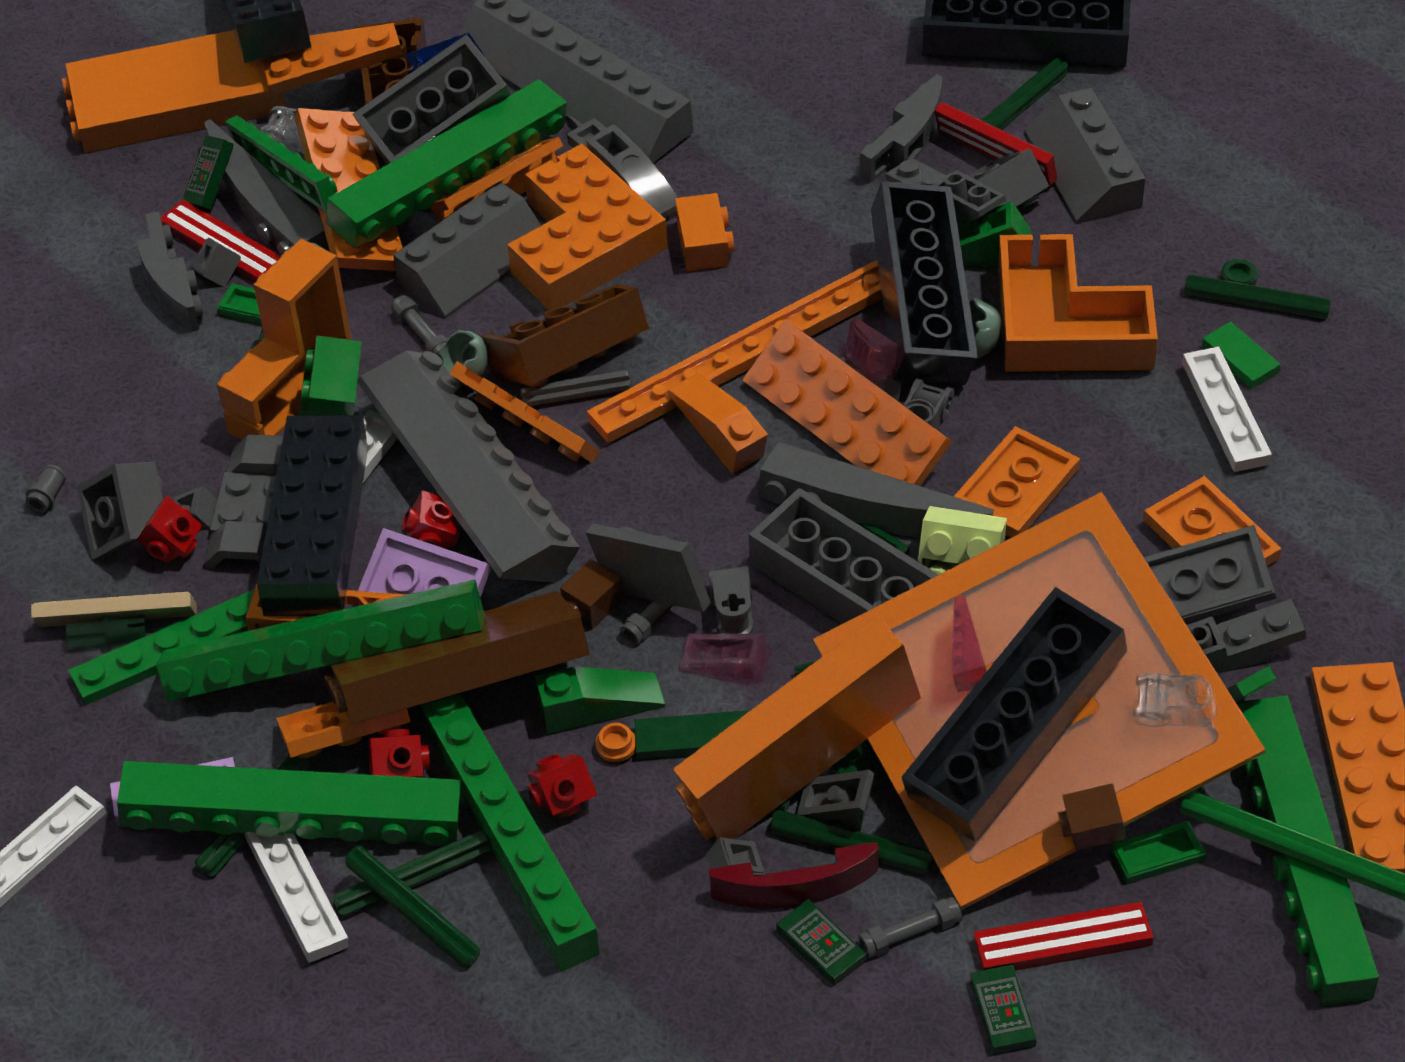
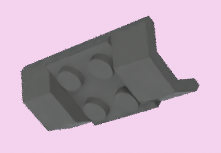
[203,434,283,568]

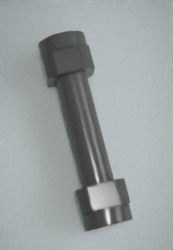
[391,295,447,358]
[620,601,671,645]
[858,897,962,959]

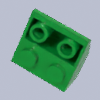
[299,335,362,416]

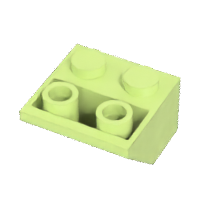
[918,506,1007,575]

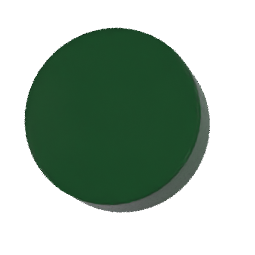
[1220,259,1258,285]

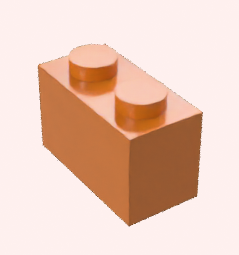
[675,193,735,272]

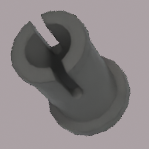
[25,464,67,513]

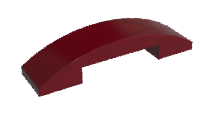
[709,842,879,908]

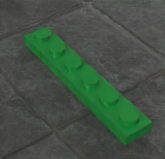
[225,115,338,213]
[68,589,255,706]

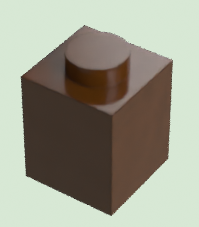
[560,559,623,630]
[1057,783,1126,850]

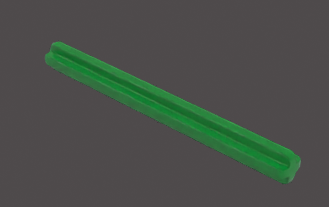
[1180,791,1405,901]

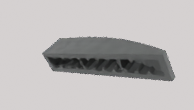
[204,119,330,256]
[759,442,994,538]

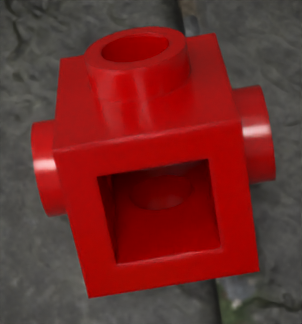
[401,490,461,549]
[136,496,202,563]
[367,729,430,778]
[527,753,598,818]

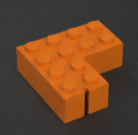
[507,143,668,310]
[998,234,1158,372]
[217,239,352,440]

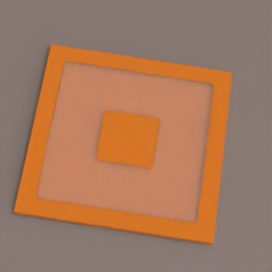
[813,492,1266,910]

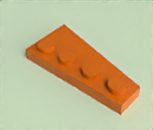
[262,23,403,96]
[449,361,600,463]

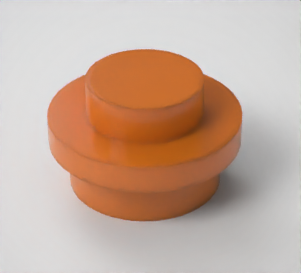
[595,723,636,762]

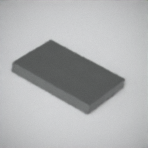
[585,524,711,612]
[1143,525,1277,624]

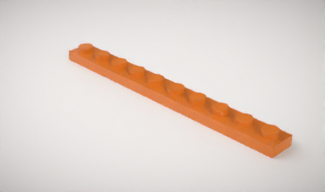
[587,260,883,443]

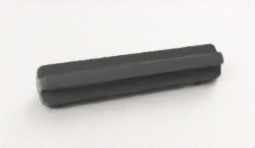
[520,370,631,406]

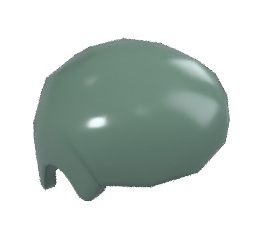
[969,298,1003,359]
[437,330,487,387]

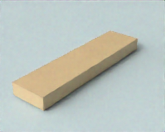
[31,592,197,627]

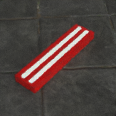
[934,102,1057,186]
[161,199,281,283]
[973,901,1154,971]

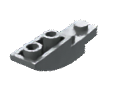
[859,74,942,183]
[567,118,678,218]
[886,158,1006,222]
[136,211,204,331]
[1187,599,1307,673]

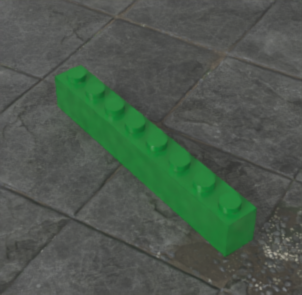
[326,79,568,248]
[156,579,485,702]
[418,693,600,972]
[1238,695,1379,1006]
[117,761,461,846]

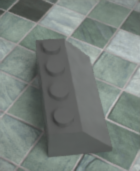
[353,34,510,165]
[1024,88,1145,224]
[393,182,541,319]

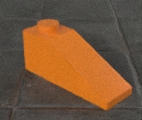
[667,372,768,474]

